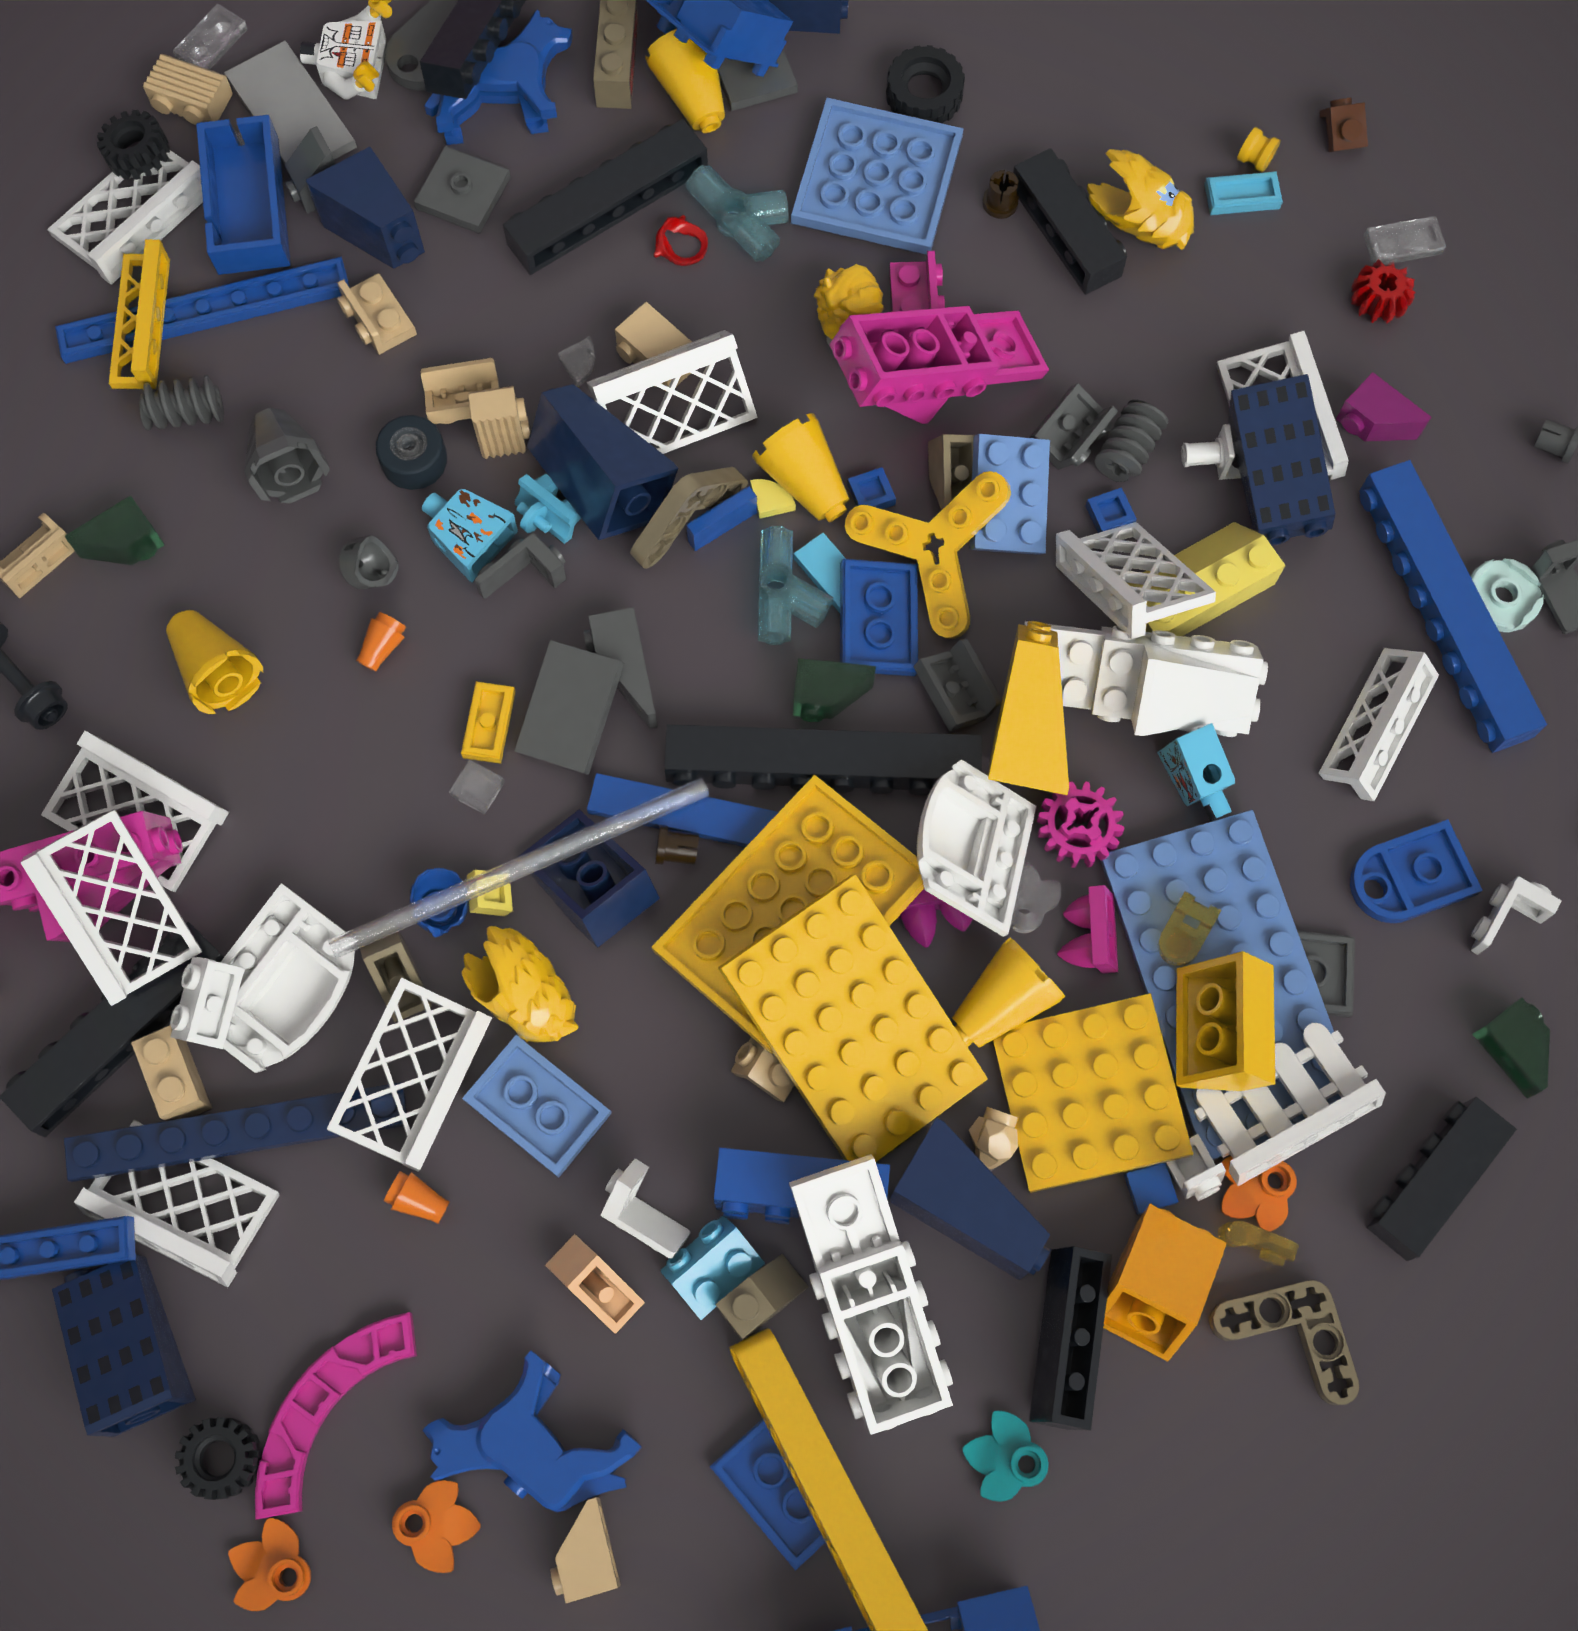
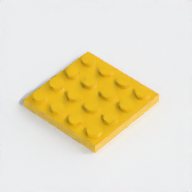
[993,993,1193,1193]

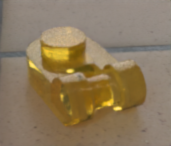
[1158,891,1222,966]
[1218,1221,1299,1267]

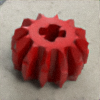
[1351,259,1415,324]

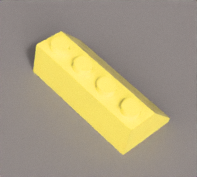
[1127,522,1286,636]

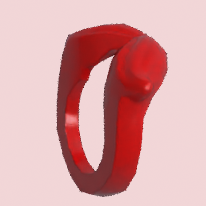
[653,215,708,266]

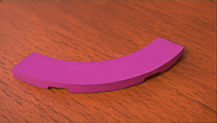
[255,1312,417,1520]

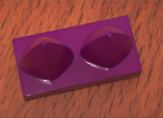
[897,888,972,948]

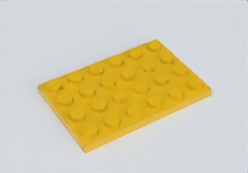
[651,774,924,1054]
[718,874,988,1162]

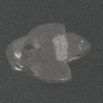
[1010,860,1061,933]

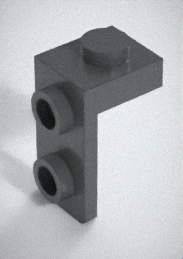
[475,532,566,599]
[1531,539,1578,634]

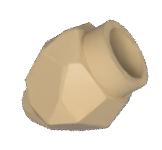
[969,1107,1018,1170]

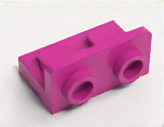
[889,250,945,312]

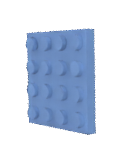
[791,98,964,255]

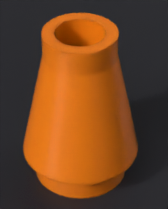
[356,612,406,672]
[384,1171,450,1224]

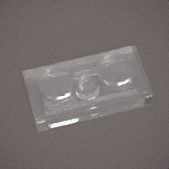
[172,3,248,70]
[1363,216,1446,265]

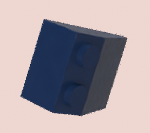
[518,809,660,948]

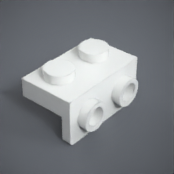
[170,956,244,1049]

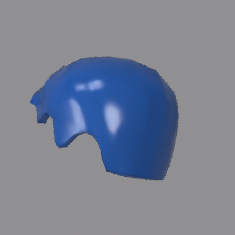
[409,868,469,938]

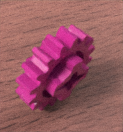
[1037,781,1125,868]

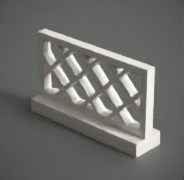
[47,150,203,285]
[586,330,758,454]
[1217,331,1349,480]
[1056,522,1216,639]
[41,731,229,892]
[20,809,202,1006]
[327,978,492,1172]
[74,1120,280,1287]

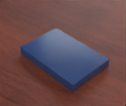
[840,559,918,676]
[710,1418,826,1571]

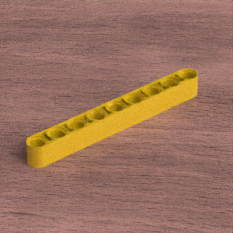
[729,1328,928,1631]

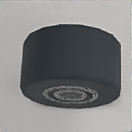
[375,415,447,490]

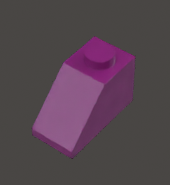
[1336,372,1432,442]

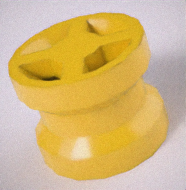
[1237,127,1281,173]

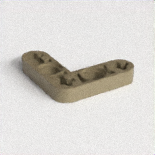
[630,467,748,569]
[1209,1280,1360,1405]

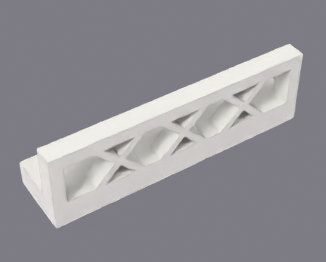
[1319,648,1439,801]

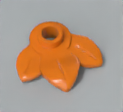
[1221,1156,1297,1233]
[392,1480,481,1573]
[228,1518,311,1611]

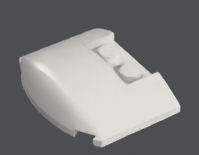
[917,760,1036,937]
[220,883,358,1073]

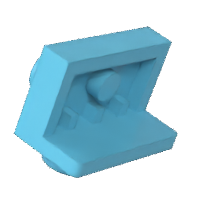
[660,1216,765,1320]

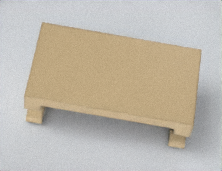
[0,512,78,599]

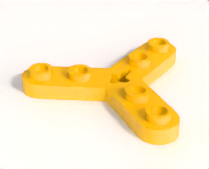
[845,471,1011,639]

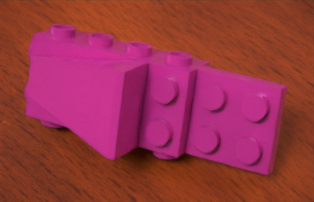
[829,306,1049,424]
[0,811,183,942]

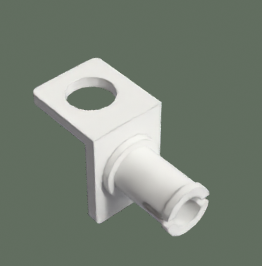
[1181,424,1241,480]

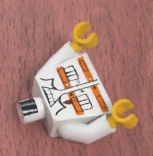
[300,0,392,100]

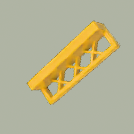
[109,239,170,389]

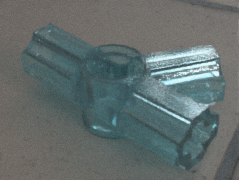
[686,165,789,262]
[758,526,833,645]

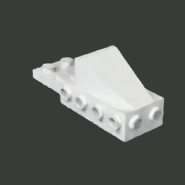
[1024,621,1268,737]
[789,1154,953,1435]

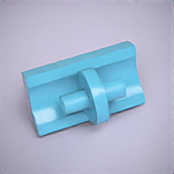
[514,474,581,544]

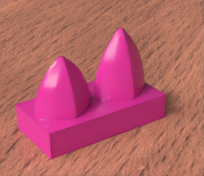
[1057,885,1118,974]

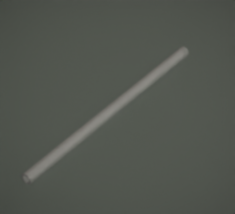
[328,778,709,959]

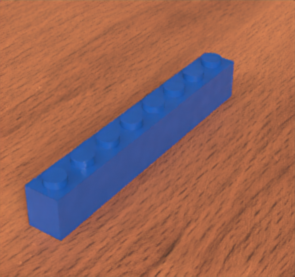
[1359,460,1547,753]

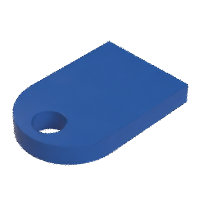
[1350,819,1483,923]

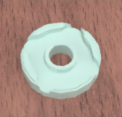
[1470,558,1543,633]

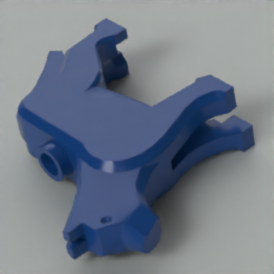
[424,10,573,145]
[422,1350,642,1512]

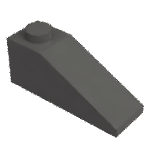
[583,607,657,728]

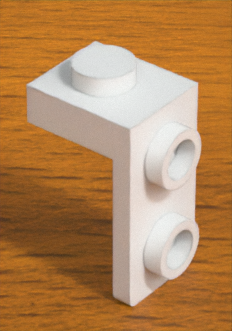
[1470,876,1562,955]
[1165,1134,1226,1201]
[600,1159,690,1259]

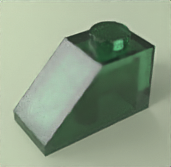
[65,495,165,566]
[793,658,876,722]
[1473,998,1550,1099]

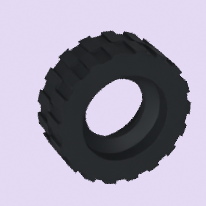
[886,45,965,124]

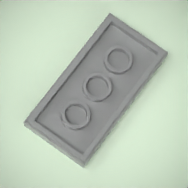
[224,40,357,165]

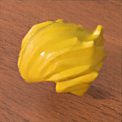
[814,264,884,340]

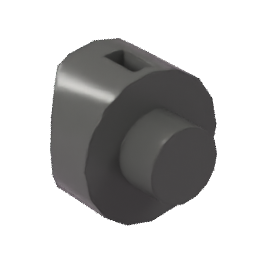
[339,535,399,589]

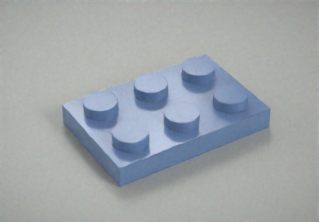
[969,434,1050,555]
[462,1035,612,1178]

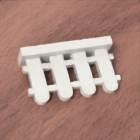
[1194,1023,1386,1186]

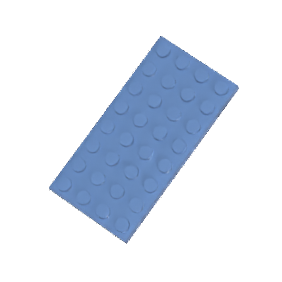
[1100,810,1341,1160]

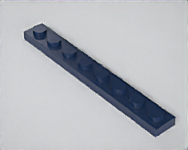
[64,1082,409,1182]

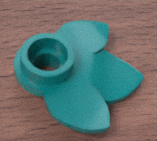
[962,1411,1049,1502]

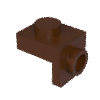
[1319,97,1368,153]

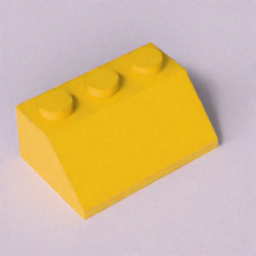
[1176,951,1275,1091]

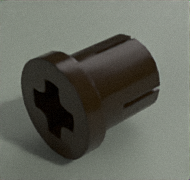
[983,170,1019,219]
[655,825,699,865]

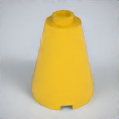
[645,29,725,133]
[752,413,849,522]
[166,610,263,714]
[952,937,1065,1048]

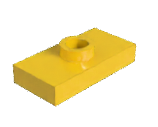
[461,681,516,764]

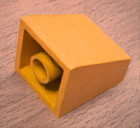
[1103,1204,1227,1362]

